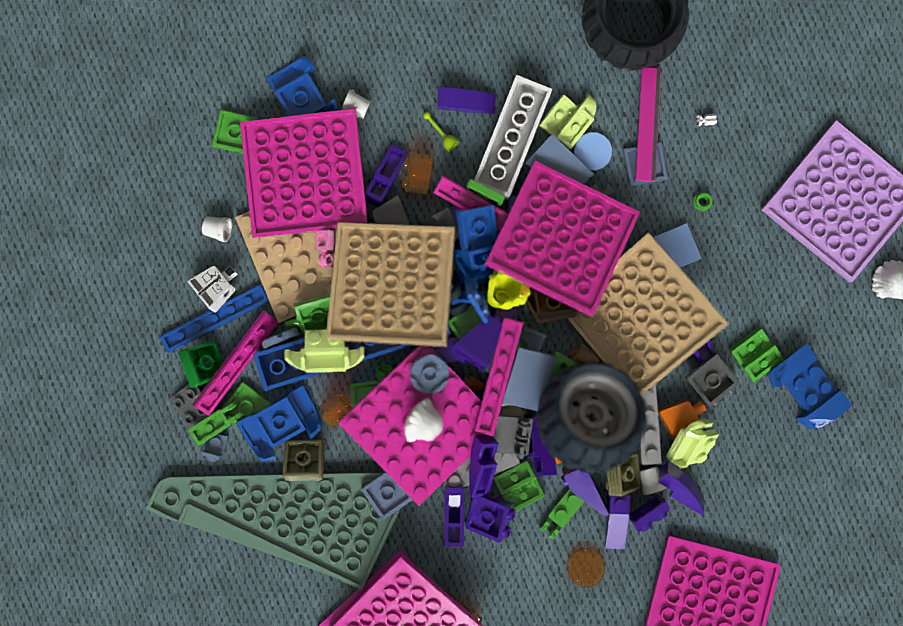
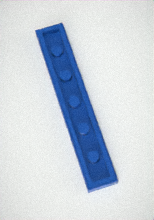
[159,284,269,353]

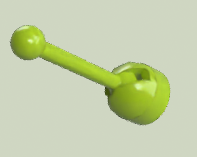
[423,112,459,152]

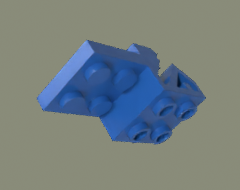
[454,205,498,289]

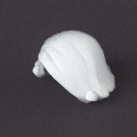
[872,260,903,299]
[404,399,443,442]

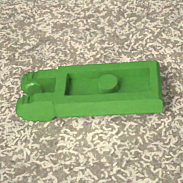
[188,402,244,446]
[539,487,584,539]

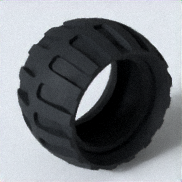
[582,0,690,70]

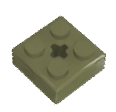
[283,440,325,481]
[606,452,641,497]

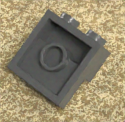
[685,353,740,408]

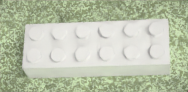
[474,75,552,200]

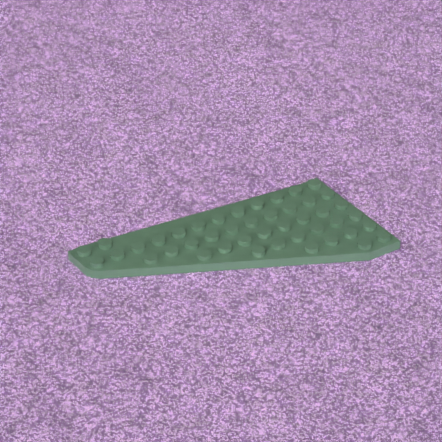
[146,472,401,590]

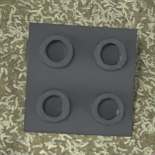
[169,384,216,429]
[493,416,533,459]

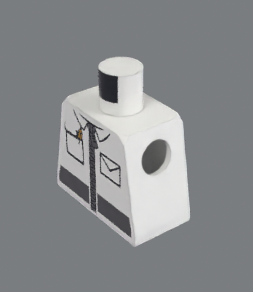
[188,266,238,313]

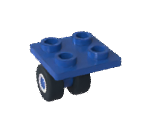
[449,272,490,323]

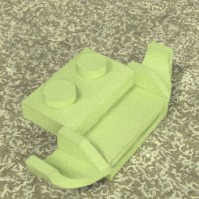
[539,93,596,150]
[285,330,364,373]
[666,419,719,469]

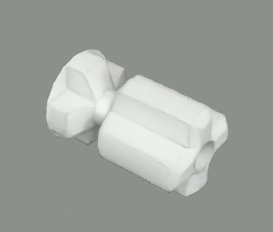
[696,113,717,126]

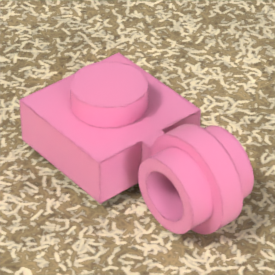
[316,230,335,268]

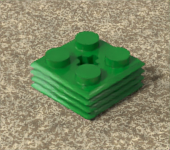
[178,340,223,388]

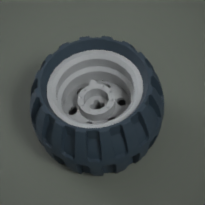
[537,361,648,473]

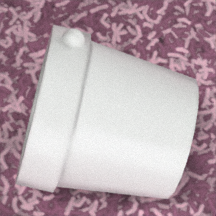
[342,89,370,119]
[202,216,233,242]
[640,466,667,495]

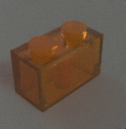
[402,153,434,196]
[321,392,352,430]

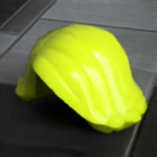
[487,270,530,309]

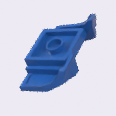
[266,56,338,116]
[769,343,852,429]
[236,385,322,462]

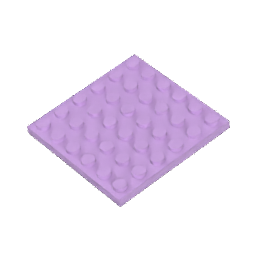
[761,120,903,282]

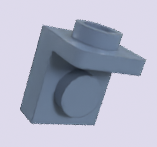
[201,433,229,462]

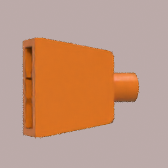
[658,400,707,441]

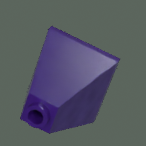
[452,314,503,372]

